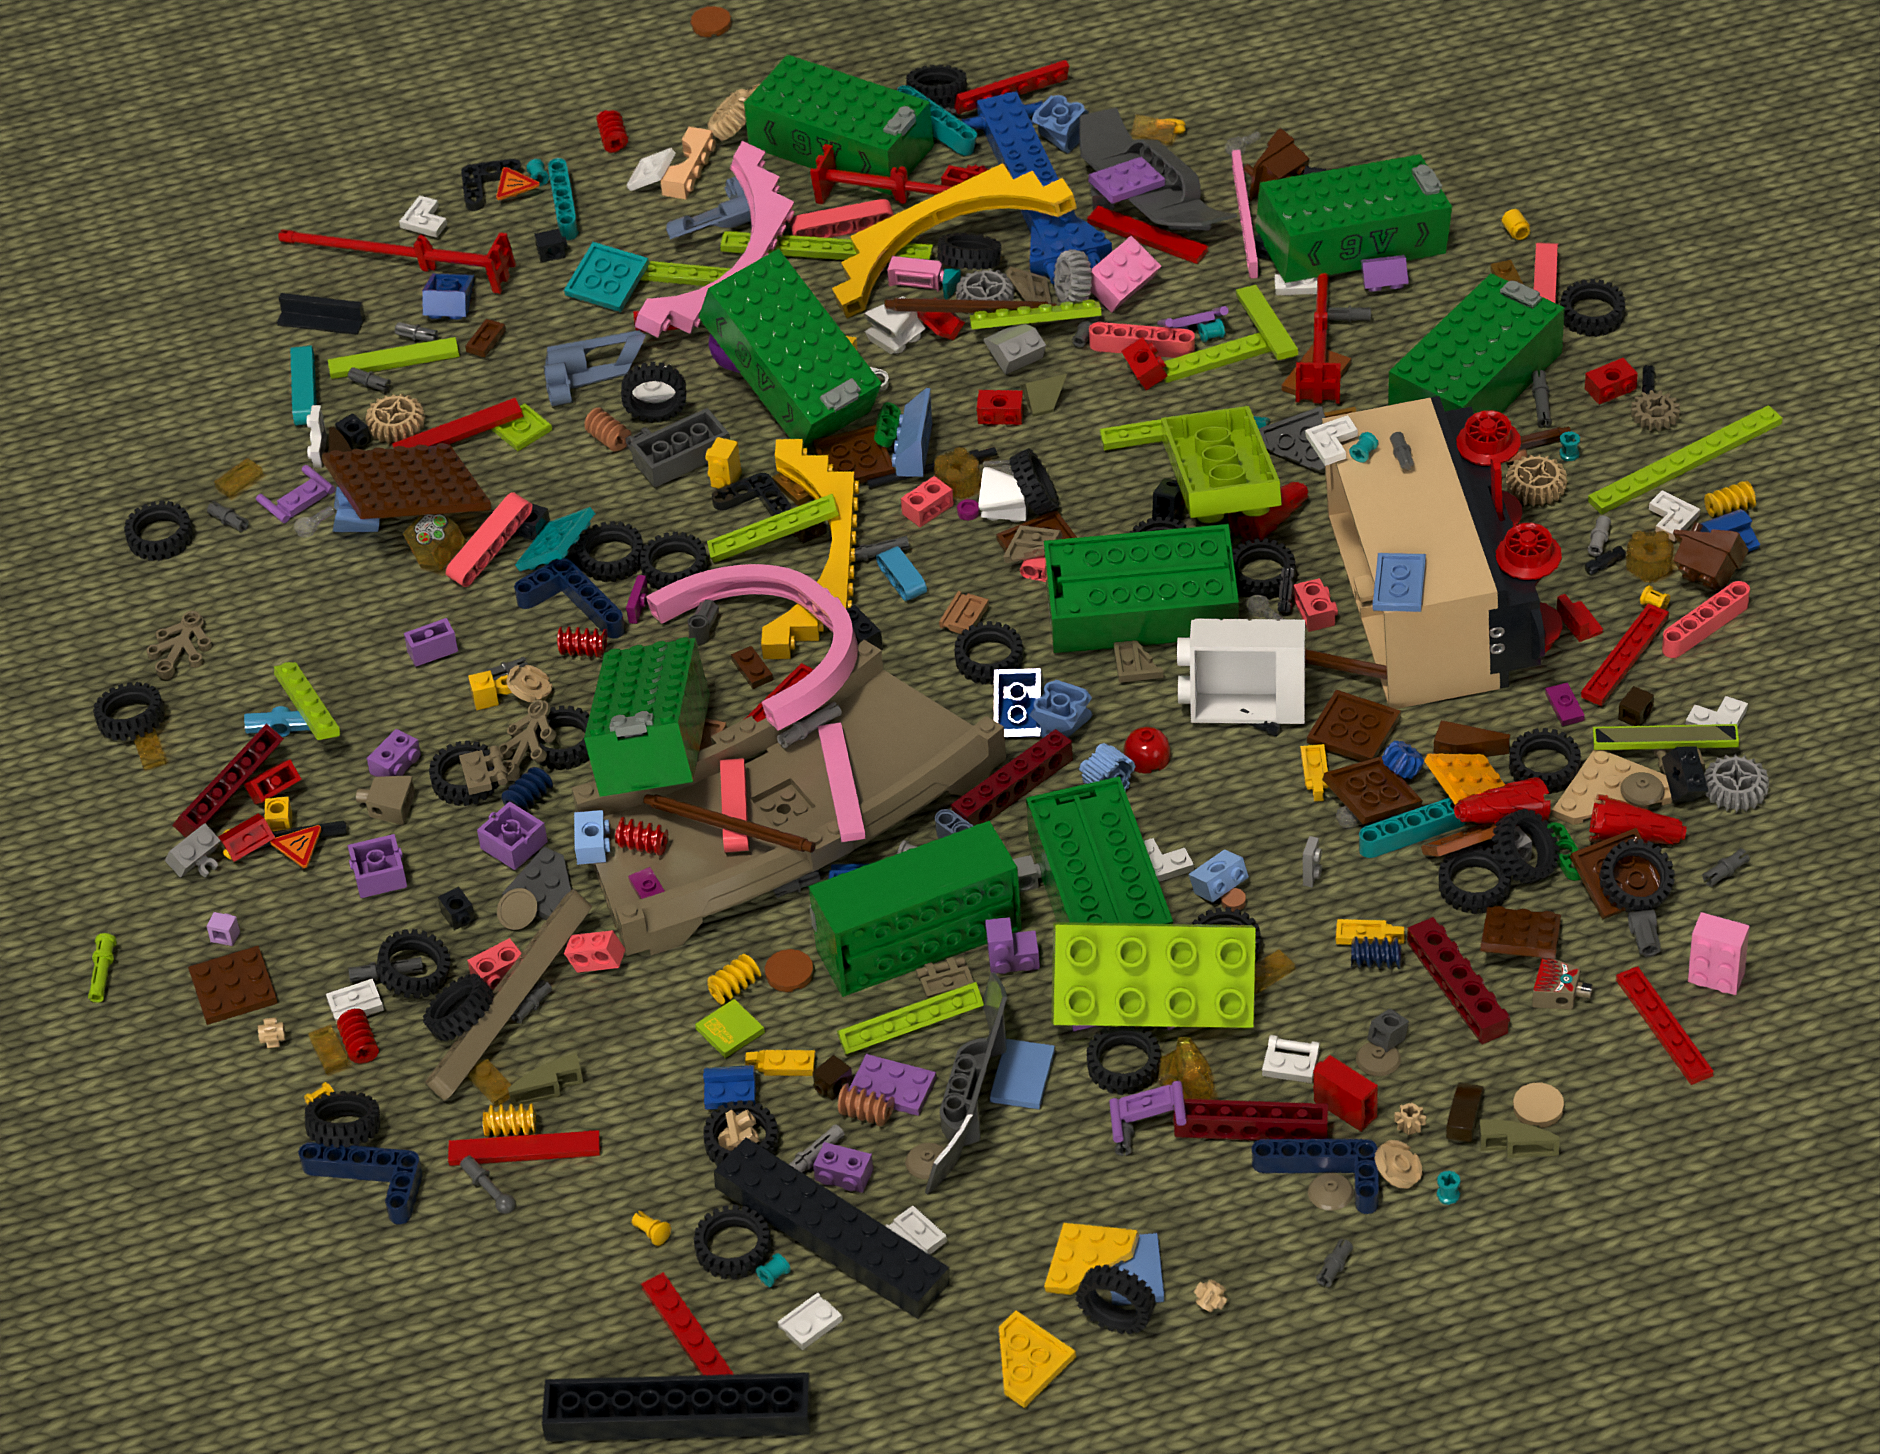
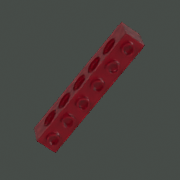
[172,723,284,838]
[951,729,1073,826]
[1407,917,1510,1045]
[1174,1099,1328,1140]

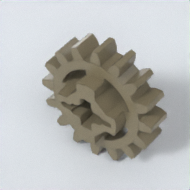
[1631,390,1680,431]

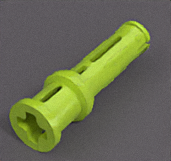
[88,933,117,1003]

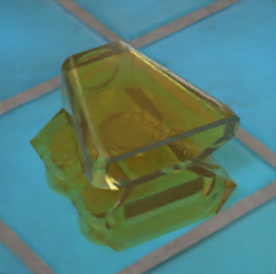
[1158,1037,1215,1099]

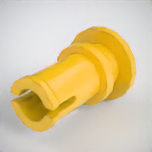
[632,1211,671,1246]

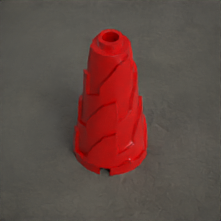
[1228,482,1308,544]
[1454,777,1551,826]
[1589,794,1687,845]

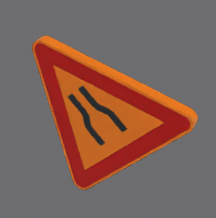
[496,167,540,200]
[270,825,321,868]

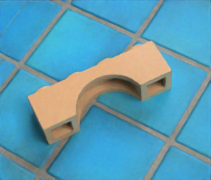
[660,127,716,200]

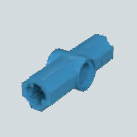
[244,706,310,737]

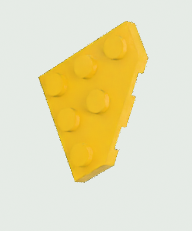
[1044,1223,1139,1295]
[999,1310,1076,1408]

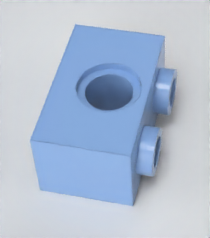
[574,810,610,865]
[1188,849,1249,902]

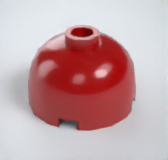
[1123,727,1171,774]

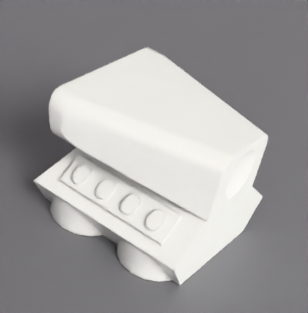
[864,296,926,354]
[979,467,1029,523]

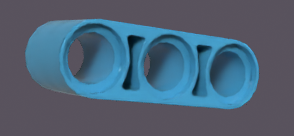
[876,546,927,601]

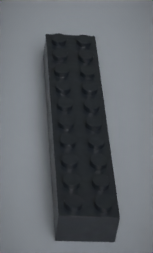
[714,1137,950,1319]
[542,1372,811,1442]

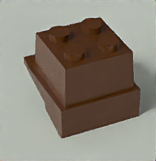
[1243,128,1310,202]
[1673,522,1749,591]

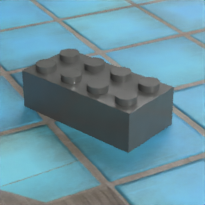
[630,408,730,488]

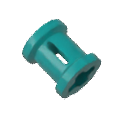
[526,159,549,186]
[1198,318,1225,343]
[1559,431,1580,461]
[1349,432,1379,463]
[1437,1171,1460,1205]
[756,1253,790,1287]

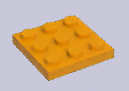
[1424,753,1505,805]

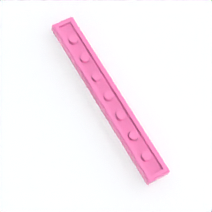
[1232,150,1258,279]
[818,723,866,842]

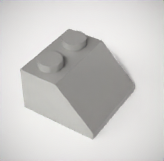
[983,324,1046,375]

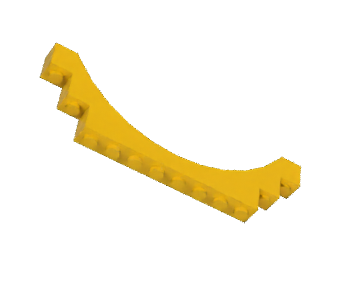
[832,163,1077,319]
[761,439,859,659]

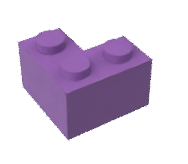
[985,917,1040,973]

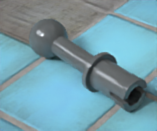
[460,1155,516,1214]

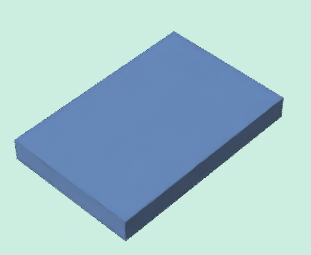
[1373,553,1426,612]
[990,1039,1055,1109]
[1110,1233,1164,1306]

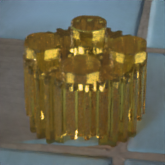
[934,447,980,500]
[1626,531,1674,583]

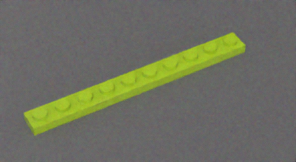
[720,231,933,263]
[1588,405,1783,515]

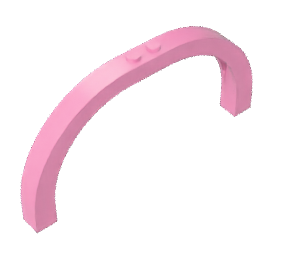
[646,564,858,731]

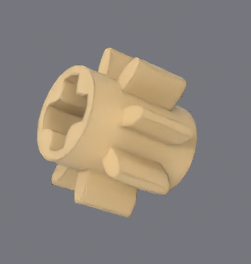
[258,1017,286,1048]
[1394,1103,1426,1135]
[1194,1279,1228,1312]

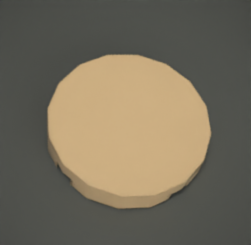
[506,665,553,702]
[1513,1083,1564,1128]
[1375,1140,1422,1188]

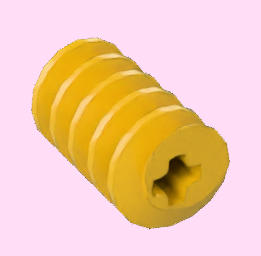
[1704,481,1756,517]
[707,954,761,1005]
[483,1103,536,1137]

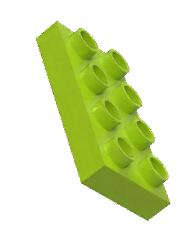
[1161,406,1282,523]
[1051,922,1256,1028]

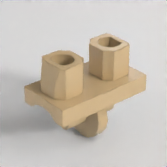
[718,1110,760,1151]

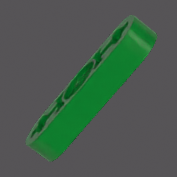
[874,402,901,448]
[1547,822,1581,881]

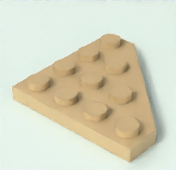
[1552,750,1672,825]

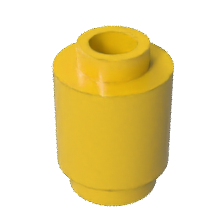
[1501,209,1530,240]

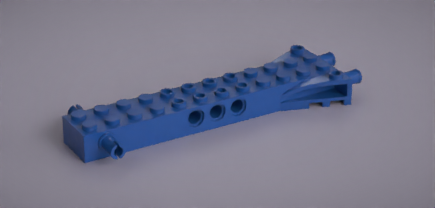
[961,91,1112,285]

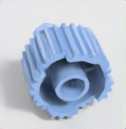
[1079,743,1136,792]

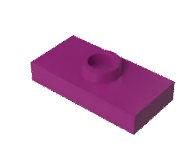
[626,575,648,624]
[1545,683,1585,726]
[628,867,665,899]

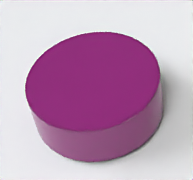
[957,499,980,521]

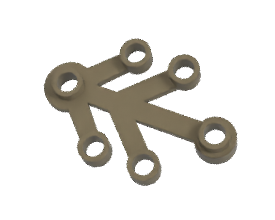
[146,611,212,680]
[499,699,556,781]

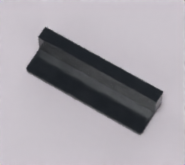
[277,293,365,335]

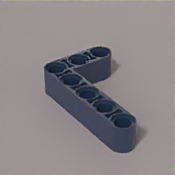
[514,558,625,639]
[1252,1139,1379,1214]
[298,1142,423,1224]

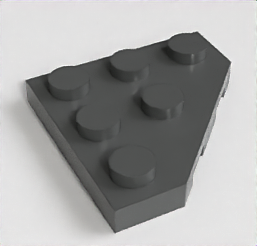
[1259,406,1326,474]
[502,846,571,920]

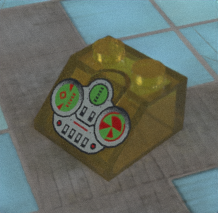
[403,514,467,571]

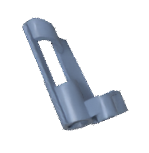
[666,176,751,239]
[544,330,646,406]

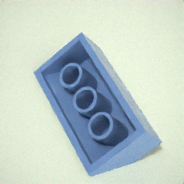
[892,388,932,477]

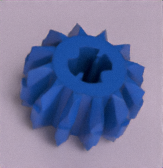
[1382,740,1424,779]

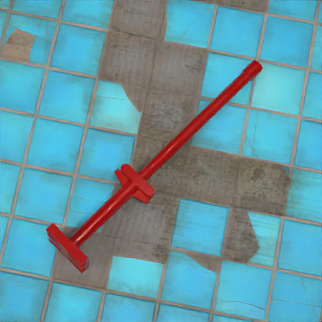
[810,144,952,204]
[278,229,516,293]
[1295,273,1341,404]

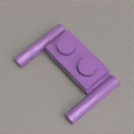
[1157,306,1229,329]
[256,465,335,523]
[1109,1081,1186,1143]

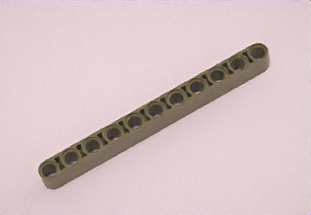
[425,889,592,1100]

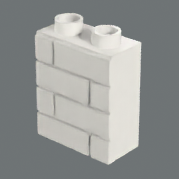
[1177,619,1305,724]

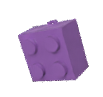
[477,801,548,870]
[348,834,407,898]

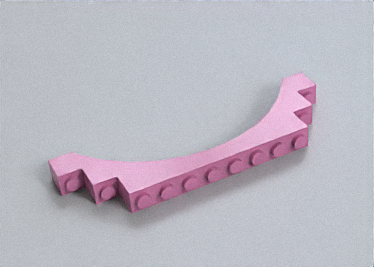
[635,141,795,337]

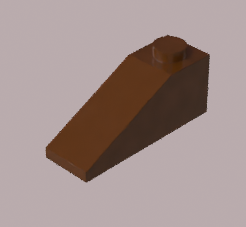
[1433,720,1511,757]

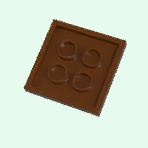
[813,425,895,484]
[1307,690,1401,762]
[1322,756,1423,825]
[1570,828,1660,920]
[1480,906,1561,959]
[188,946,278,1025]

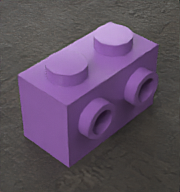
[1361,255,1408,291]
[404,618,458,667]
[367,729,421,777]
[813,1142,873,1193]

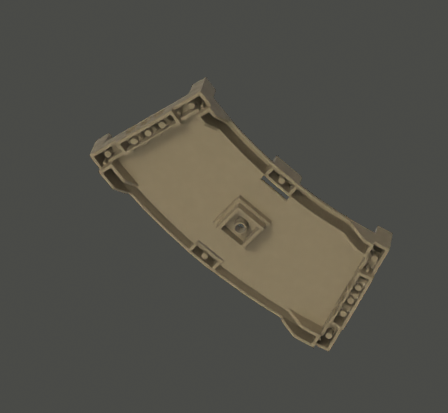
[571,640,1006,956]

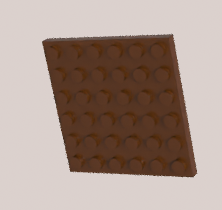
[322,443,491,519]

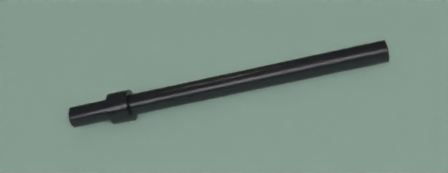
[867,447,997,489]

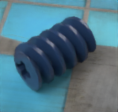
[502,767,553,812]
[1351,936,1401,969]

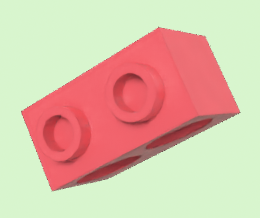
[901,476,954,527]
[1294,578,1338,632]
[564,930,625,973]
[467,938,521,990]

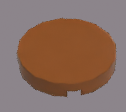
[691,6,731,37]
[765,949,814,992]

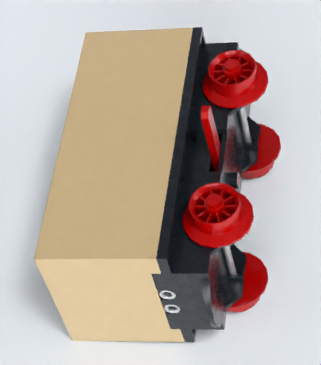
[1322,396,1563,709]

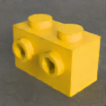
[705,437,742,489]

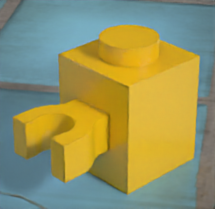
[468,670,512,711]

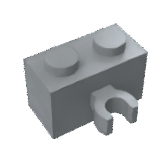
[165,823,221,878]

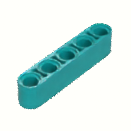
[897,85,977,156]
[548,158,578,240]
[290,345,316,426]
[1359,797,1467,858]

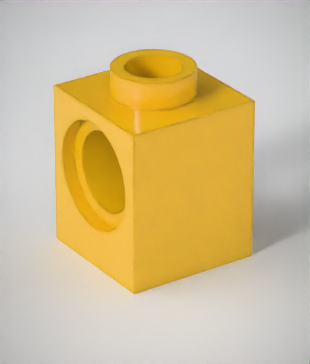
[264,797,292,831]

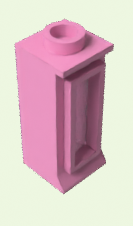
[887,256,944,292]

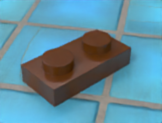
[465,319,506,358]
[731,646,773,689]

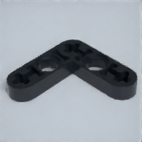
[461,159,522,211]
[711,473,791,516]

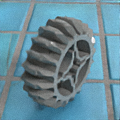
[1053,250,1092,304]
[956,268,1014,315]
[1704,754,1769,813]

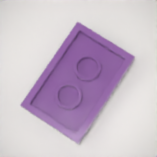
[1088,157,1165,204]
[848,1054,937,1116]

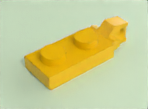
[1300,744,1328,801]
[1336,919,1405,945]
[745,1050,816,1076]

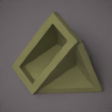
[1020,373,1068,417]

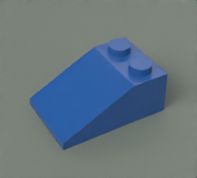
[422,273,475,320]
[994,668,1044,738]

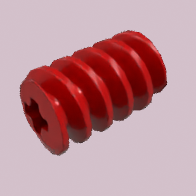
[596,110,628,153]
[557,626,608,658]
[615,817,669,856]
[337,1008,379,1064]

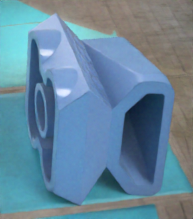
[1032,95,1089,153]
[332,487,380,532]
[1030,679,1093,738]

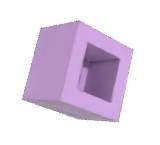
[206,912,240,946]

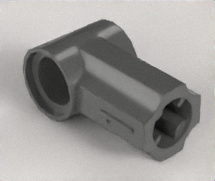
[688,599,719,645]
[1628,909,1661,957]

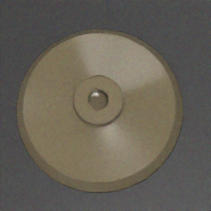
[1620,772,1664,805]
[497,888,537,930]
[1356,1042,1401,1076]
[905,1143,945,1179]
[1308,1173,1354,1211]

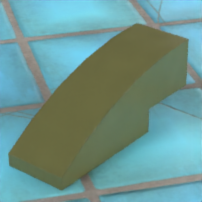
[508,1053,583,1107]
[1479,1119,1560,1158]

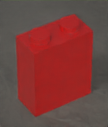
[1313,1055,1378,1132]

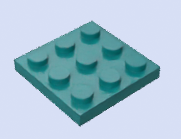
[564,242,650,312]
[515,507,596,572]

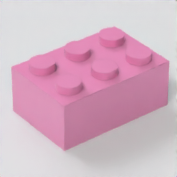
[1090,236,1161,313]
[1688,912,1750,995]

